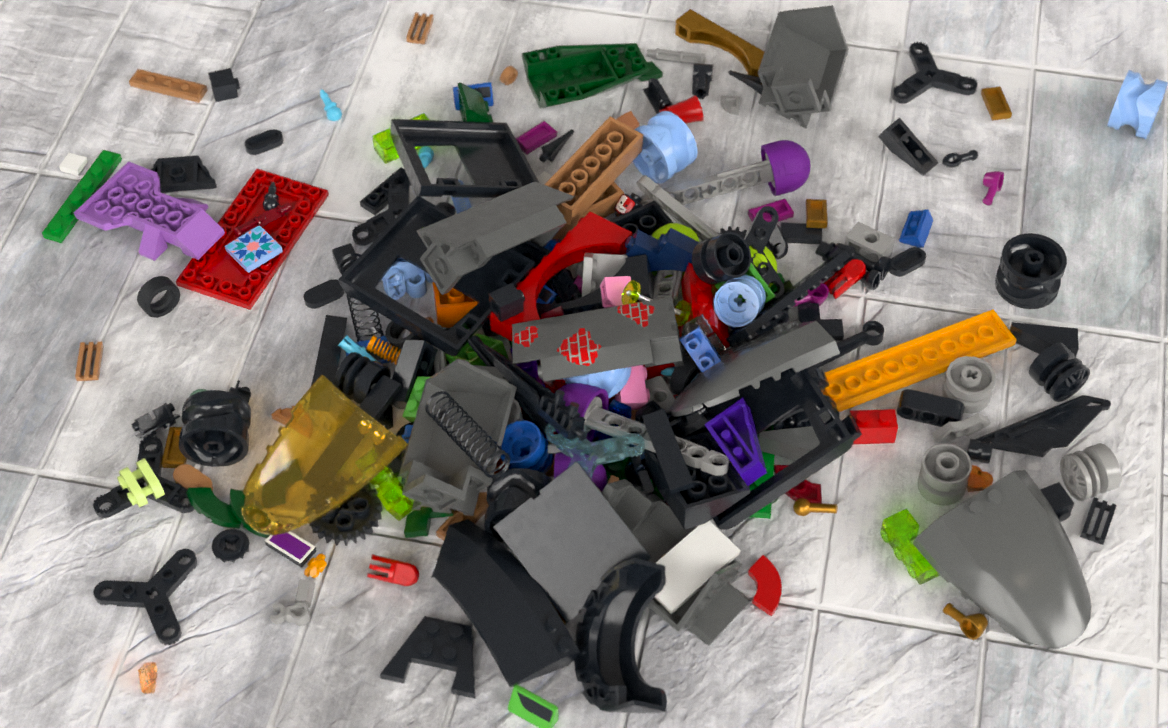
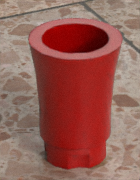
[659,95,704,124]

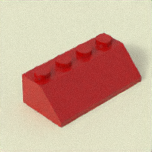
[681,263,730,348]

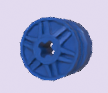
[499,421,554,474]

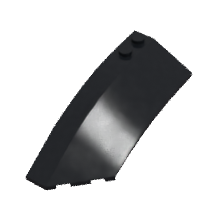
[431,519,580,687]

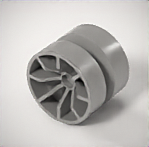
[917,443,972,506]

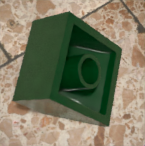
[457,83,493,122]

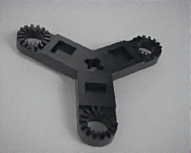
[892,41,978,104]
[352,171,410,246]
[744,206,784,300]
[93,435,195,518]
[93,549,197,645]

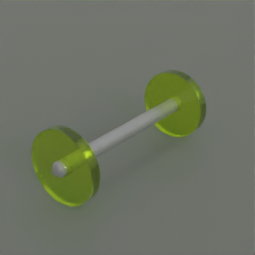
[622,280,691,326]

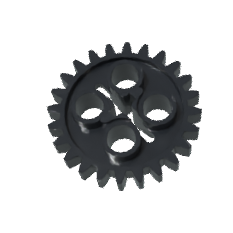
[306,477,383,546]

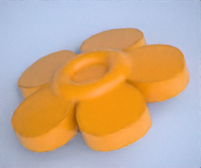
[304,554,327,578]

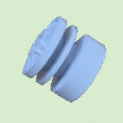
[713,275,766,327]

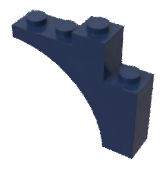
[625,228,699,272]

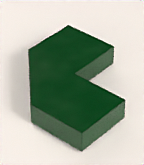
[404,506,455,538]

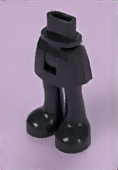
[815,241,892,290]

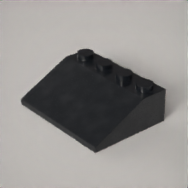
[645,431,750,530]

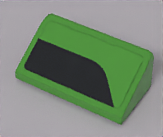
[508,685,559,728]

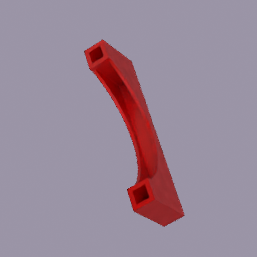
[490,211,632,341]

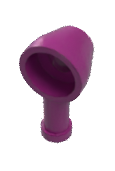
[982,171,1004,205]
[793,283,829,308]

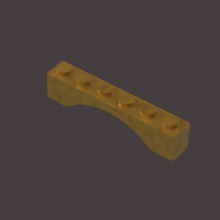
[675,9,765,77]

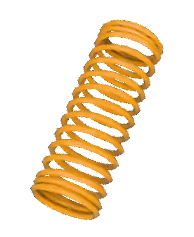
[366,335,401,365]

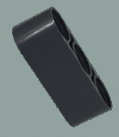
[896,389,965,427]

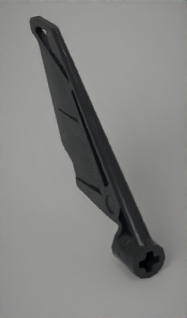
[967,395,1111,464]

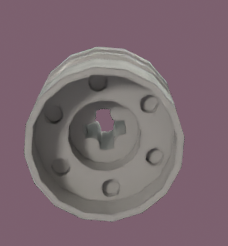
[1060,443,1121,501]

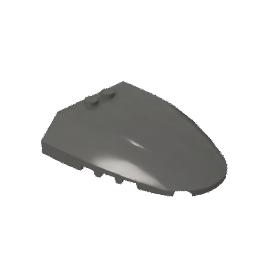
[669,321,840,417]
[913,470,1091,650]

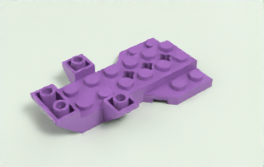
[74,161,225,261]

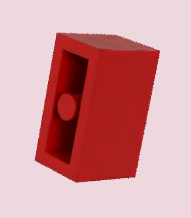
[849,409,898,445]

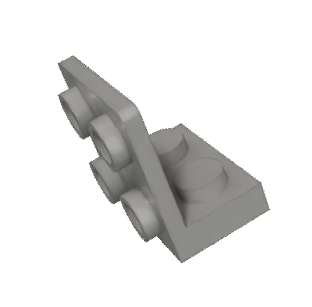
[582,252,627,297]

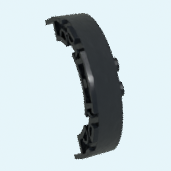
[574,558,667,713]

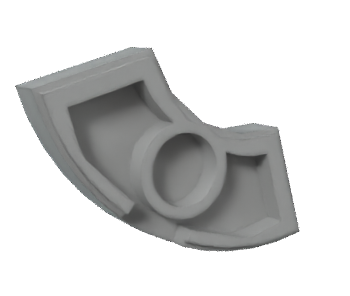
[932,413,990,442]

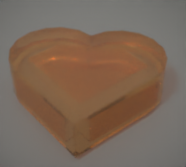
[967,465,993,492]
[138,662,157,694]

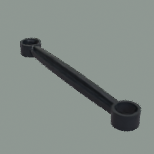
[810,321,884,368]

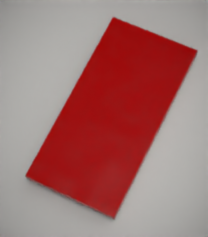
[176,169,329,310]

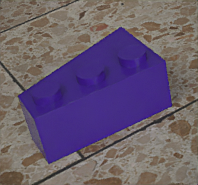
[704,398,767,486]

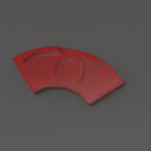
[748,555,782,617]

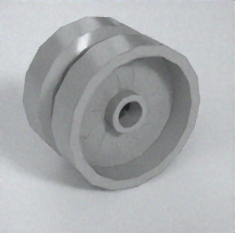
[942,356,996,414]

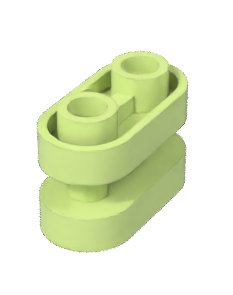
[117,458,165,508]

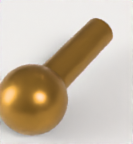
[793,498,838,516]

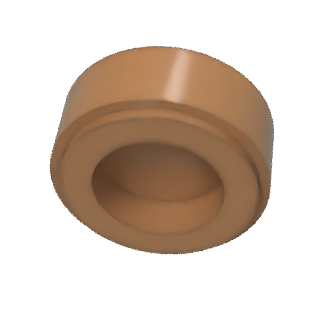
[500,66,518,85]

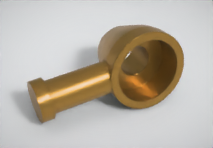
[943,603,988,640]

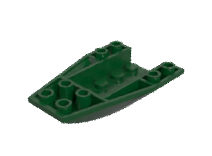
[522,43,650,108]

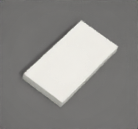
[654,521,741,615]

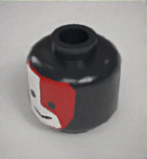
[614,192,643,217]

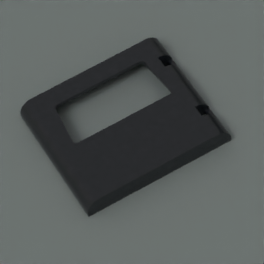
[391,119,539,198]
[338,196,535,356]
[667,368,854,530]

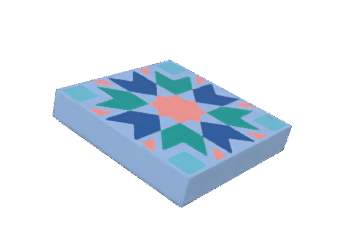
[225,225,283,273]

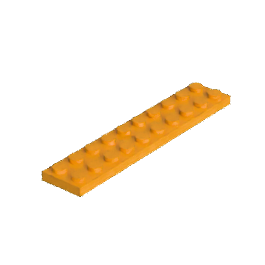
[823,309,1017,412]

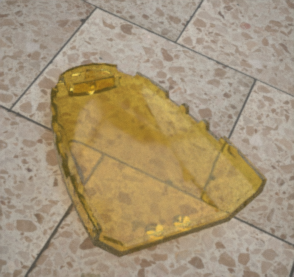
[241,375,408,535]

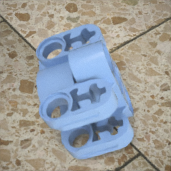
[382,257,434,300]

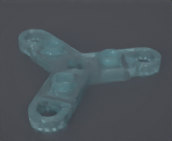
[545,424,645,478]

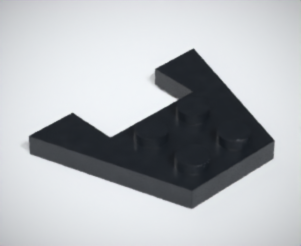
[380,616,476,699]

